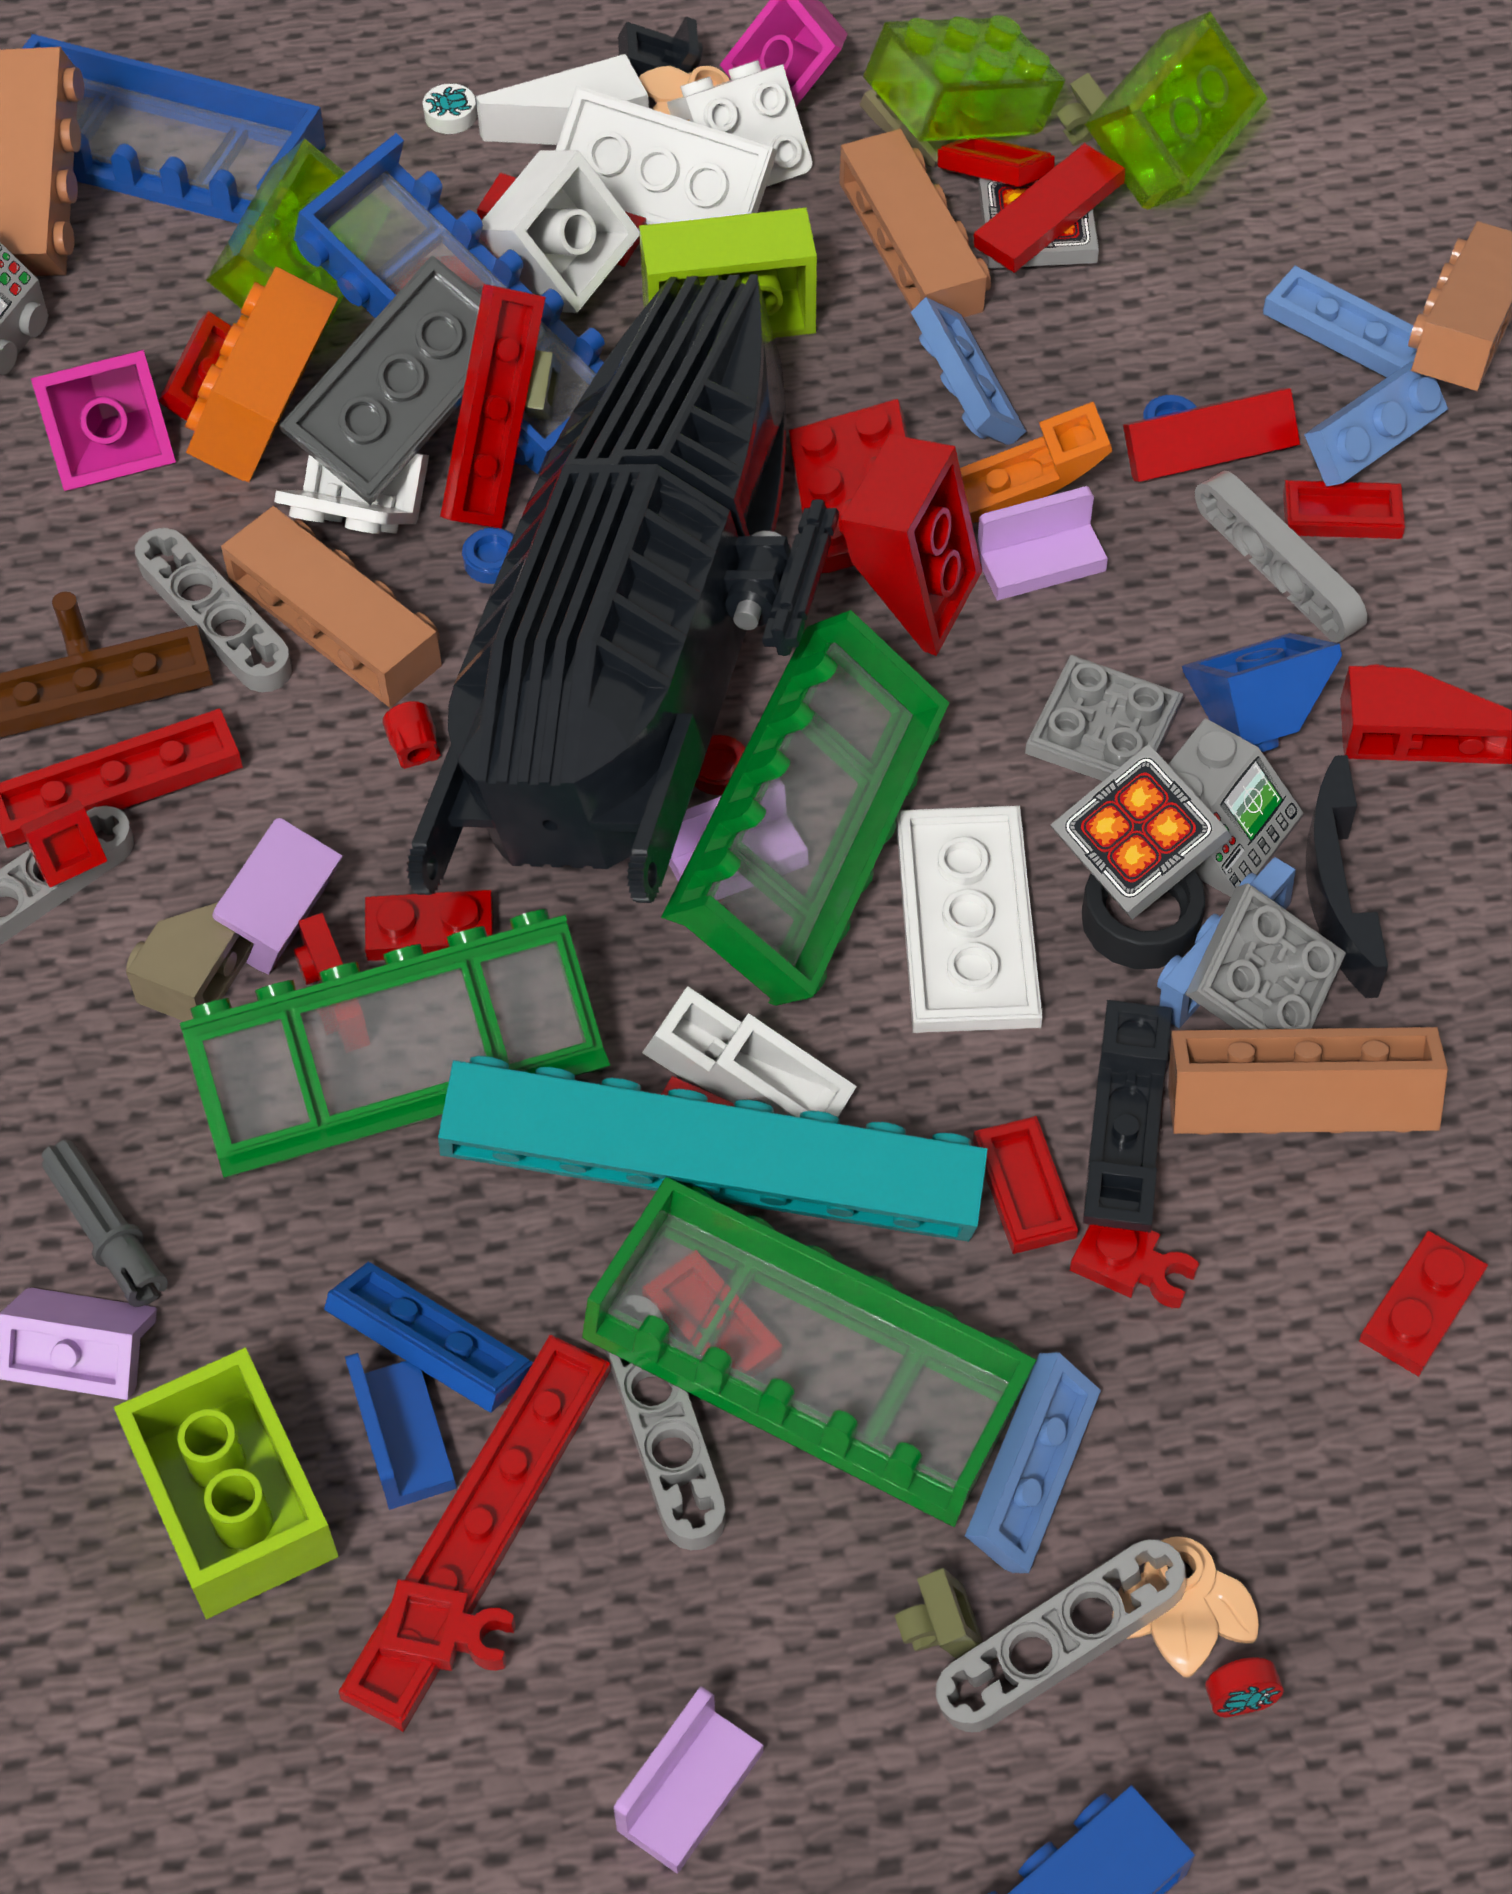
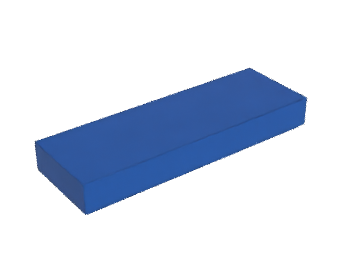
[324,1262,533,1413]

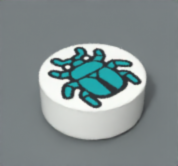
[423,84,477,134]

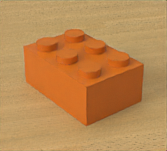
[185,266,338,482]

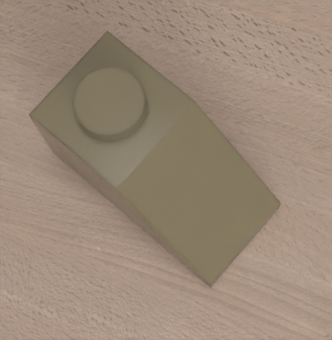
[126,902,254,1022]

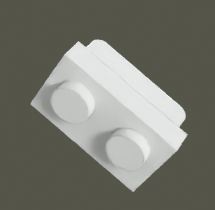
[667,60,812,187]
[274,453,429,534]

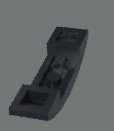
[1306,755,1388,998]
[1083,1000,1172,1233]

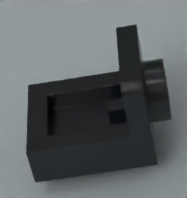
[618,17,703,77]

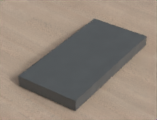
[280,255,481,505]

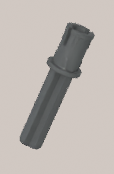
[42,1139,168,1307]

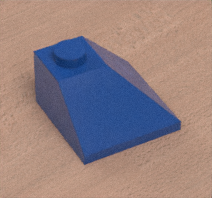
[1182,633,1342,752]

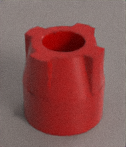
[382,701,441,769]

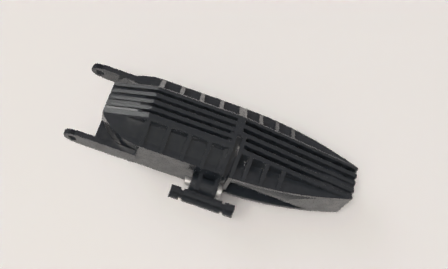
[406,274,839,903]

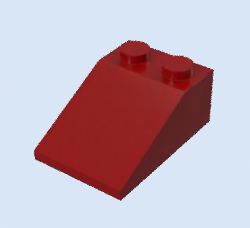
[839,434,982,656]

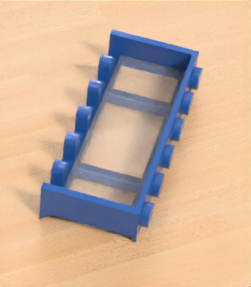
[22,34,326,233]
[294,133,605,474]

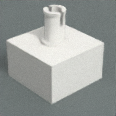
[480,150,640,313]

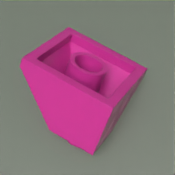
[720,0,848,106]
[31,350,176,491]

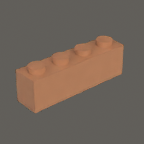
[0,47,84,276]
[839,129,991,318]
[1408,221,1512,391]
[221,506,442,708]
[1168,1027,1448,1135]

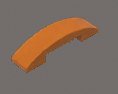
[960,401,1113,523]

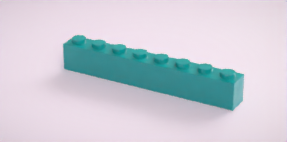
[438,1056,988,1242]

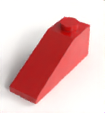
[1340,664,1512,764]

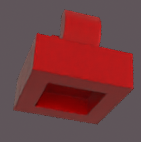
[20,800,108,888]

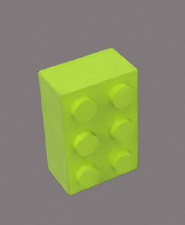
[639,207,817,338]
[113,1347,339,1620]

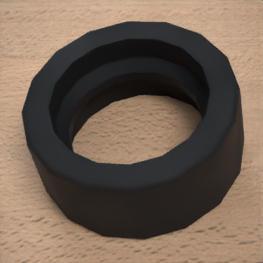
[1081,870,1206,969]

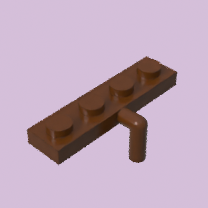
[0,592,213,738]

